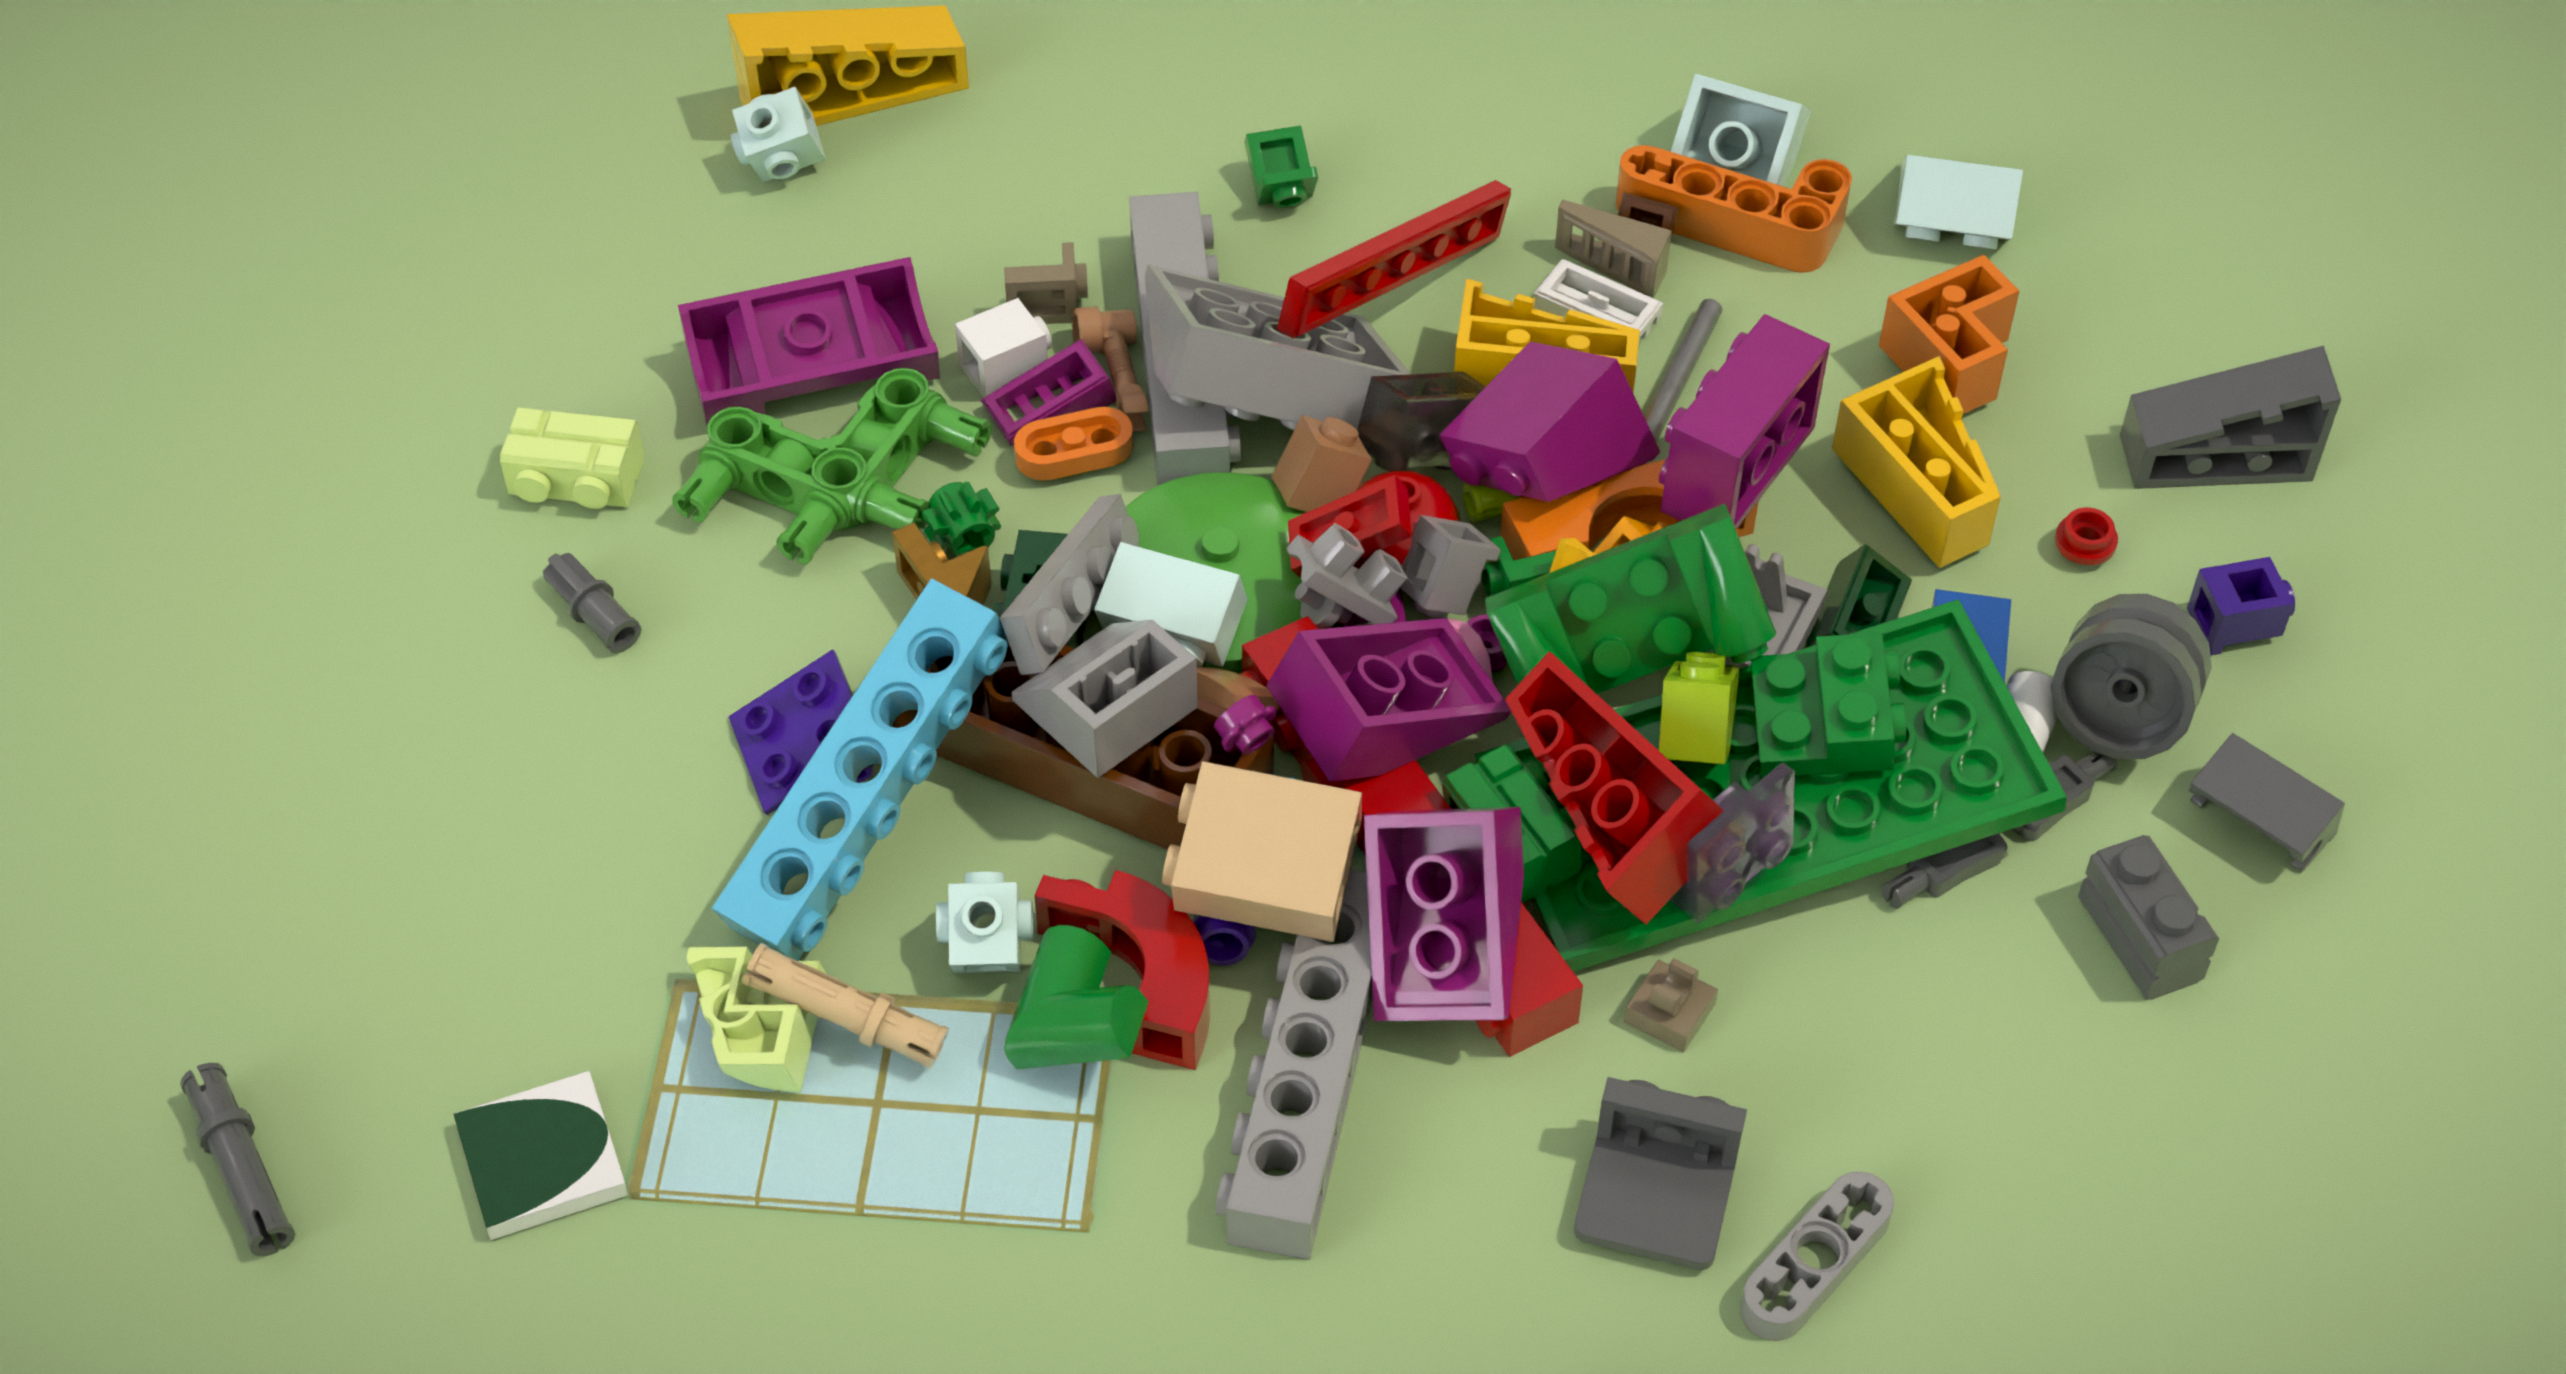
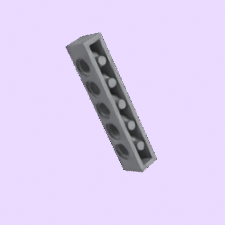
[1216,870,1373,1260]

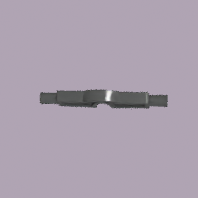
[1881,751,2118,909]

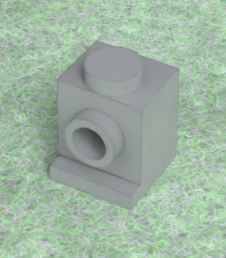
[1400,515,1501,619]

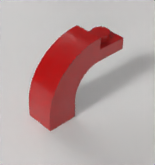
[1034,870,1210,1070]

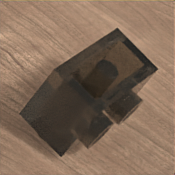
[1357,371,1486,471]

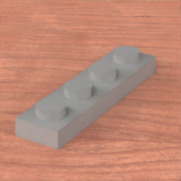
[1000,494,1139,675]

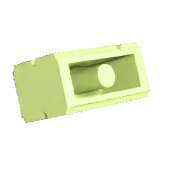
[500,407,644,509]

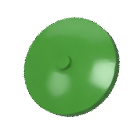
[1126,472,1307,674]

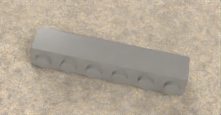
[1129,192,1241,486]

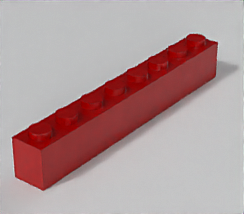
[1240,616,1583,1057]

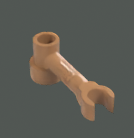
[1071,306,1149,432]

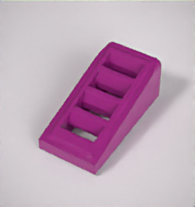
[981,339,1116,446]

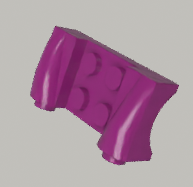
[678,257,940,428]

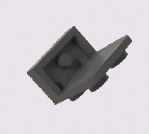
[1574,1077,1747,1270]

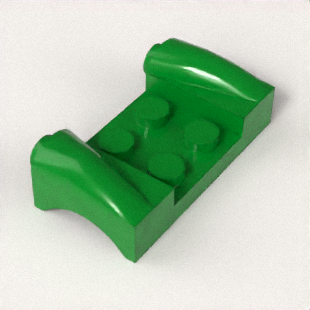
[1485,504,1776,694]

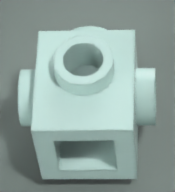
[731,87,826,183]
[936,872,1033,974]

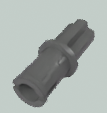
[543,553,642,653]

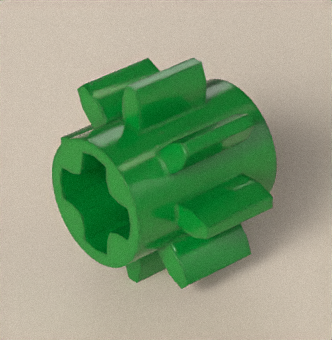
[922,482,1001,558]

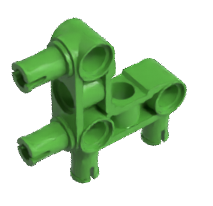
[672,368,992,564]

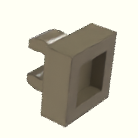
[1624,958,1718,1052]

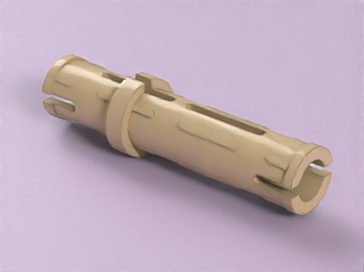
[742,943,949,1069]

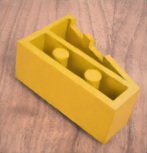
[1451,278,1640,407]
[1832,356,2001,568]

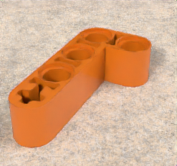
[1615,145,1852,273]

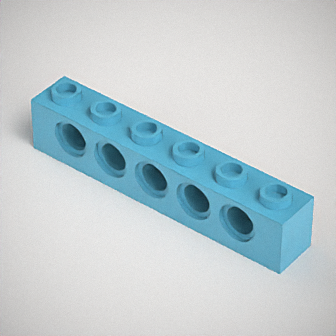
[712,578,1008,961]

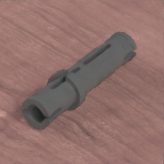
[180,1062,295,1256]

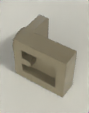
[1004,242,1088,324]

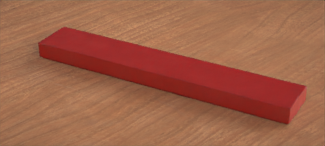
[1277,180,1512,339]

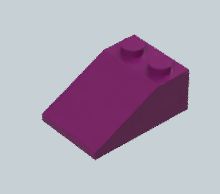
[1266,618,1511,782]
[1364,807,1524,1021]

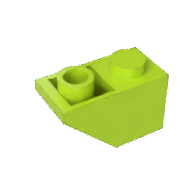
[1659,652,1740,764]

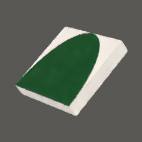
[453,1071,628,1241]

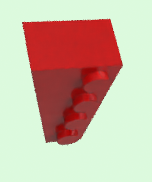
[1505,651,1739,925]

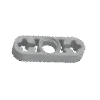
[1740,1172,1894,1341]

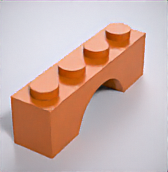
[1501,459,1759,561]

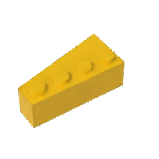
[726,5,969,126]

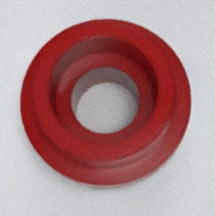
[2055,507,2118,565]

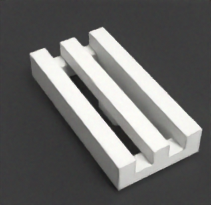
[1533,259,1664,347]

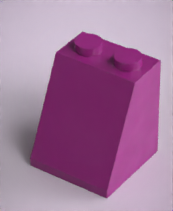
[1439,341,1661,502]

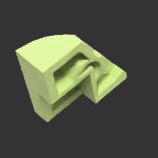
[686,947,827,1093]

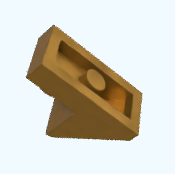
[892,523,992,605]

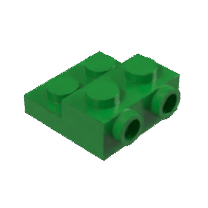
[1751,632,1906,777]

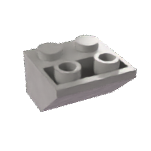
[1012,620,1198,778]

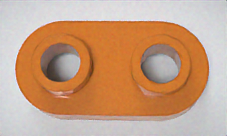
[1014,407,1133,481]

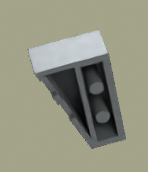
[2120,345,2341,489]

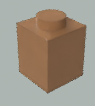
[1271,415,1372,512]

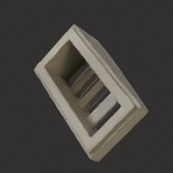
[1555,200,1672,297]

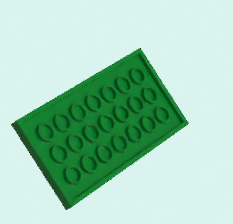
[1474,599,2067,972]

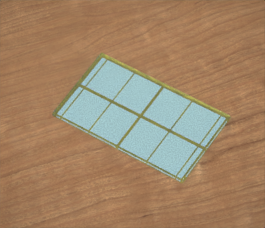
[627,979,1112,1233]

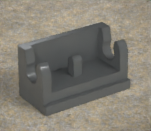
[2189,732,2345,872]

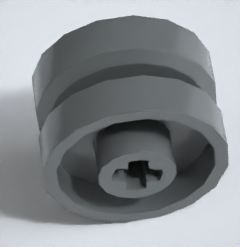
[2051,594,2212,759]

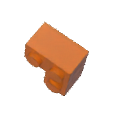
[1879,255,2020,414]

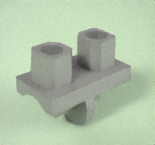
[1286,523,1407,629]

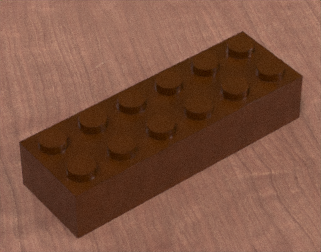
[892,641,1274,850]

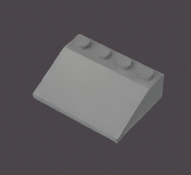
[1145,264,1415,446]

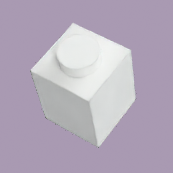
[955,298,1052,398]

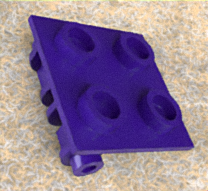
[728,649,874,815]

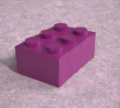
[1659,314,1830,529]

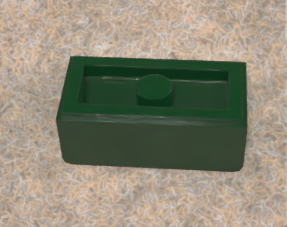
[1804,544,1912,648]

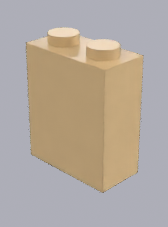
[1162,761,1362,942]

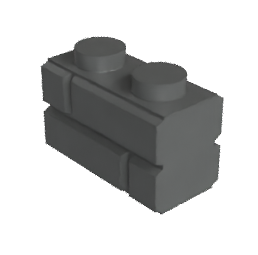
[2078,835,2219,1000]

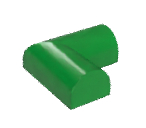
[1004,925,1149,1069]

